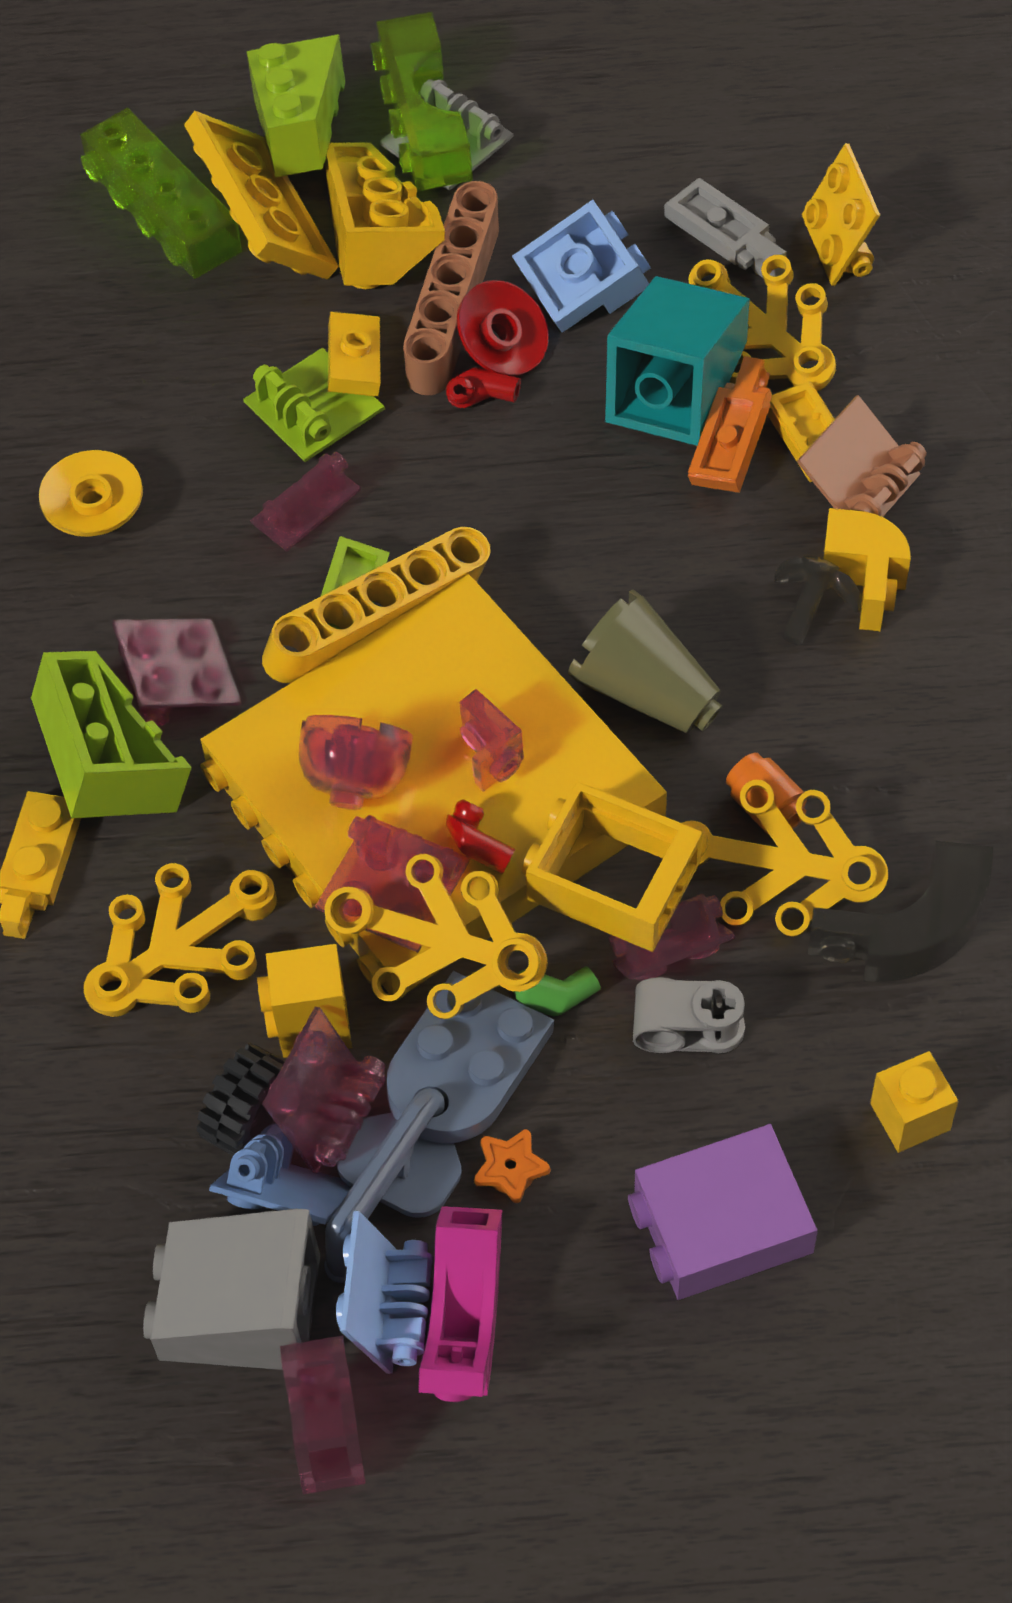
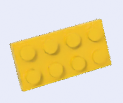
[184,111,339,280]

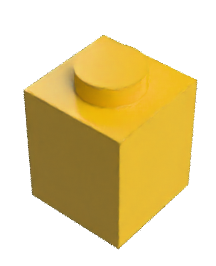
[870,1051,958,1153]

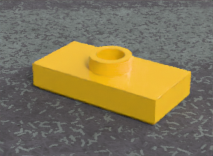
[328,311,380,396]
[767,381,834,483]

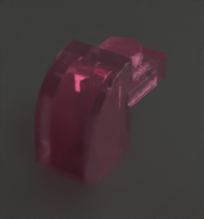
[280,1335,366,1495]

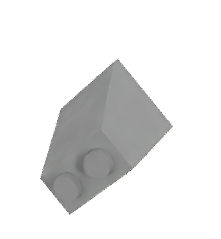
[143,1209,320,1372]

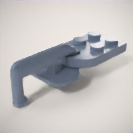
[324,971,554,1283]

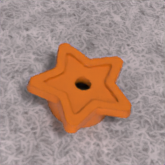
[474,1129,551,1203]

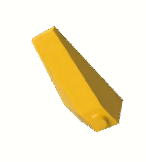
[325,142,445,289]

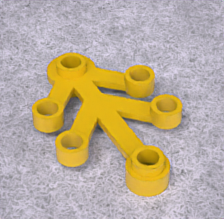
[689,255,836,391]
[682,780,888,937]
[325,854,548,1019]
[84,863,277,1017]

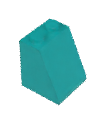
[605,276,750,446]

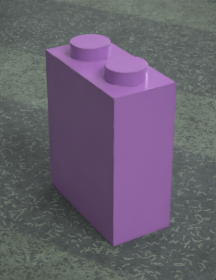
[628,1124,818,1300]

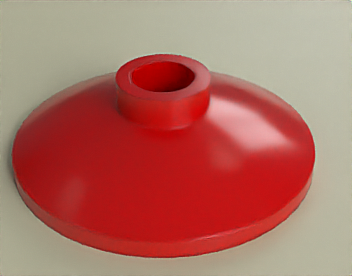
[457,280,549,377]

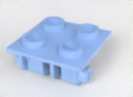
[336,1211,433,1374]

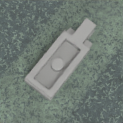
[664,178,787,277]

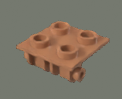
[796,395,927,517]

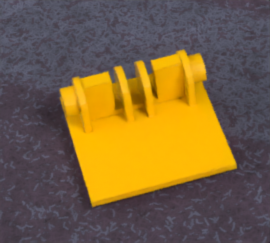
[802,143,880,286]

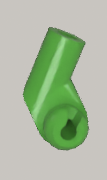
[512,966,601,1016]

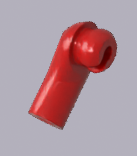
[446,367,521,408]

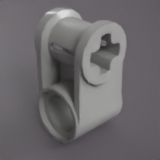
[633,977,745,1054]

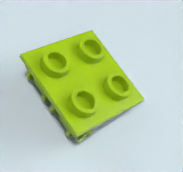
[243,347,385,462]

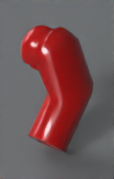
[446,799,515,874]

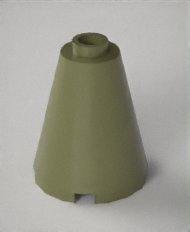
[568,590,723,734]

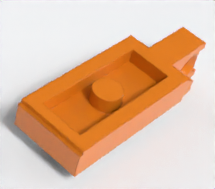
[688,357,772,493]

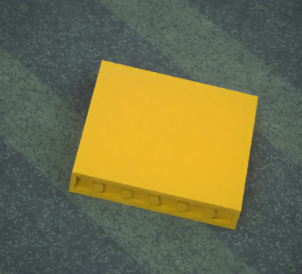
[200,573,667,995]

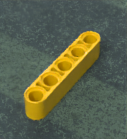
[262,527,491,683]

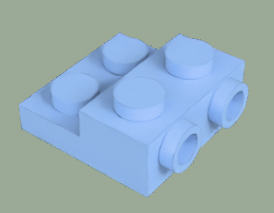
[512,200,651,332]

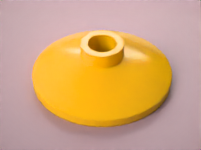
[39,450,143,537]

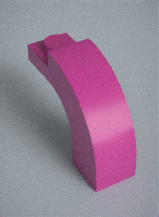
[419,1206,502,1402]

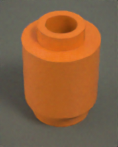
[726,752,807,834]

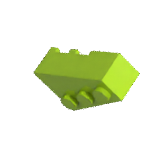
[246,34,345,178]
[31,651,192,818]

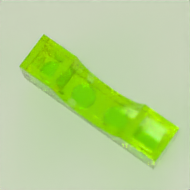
[370,12,473,191]

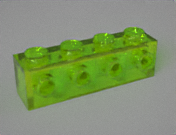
[80,107,242,279]

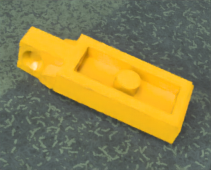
[0,791,81,939]

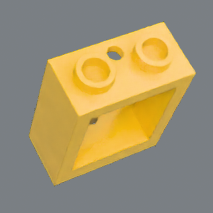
[521,781,703,952]

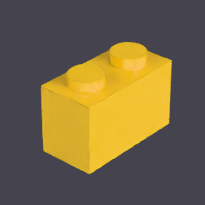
[257,944,352,1058]

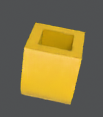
[821,508,911,631]

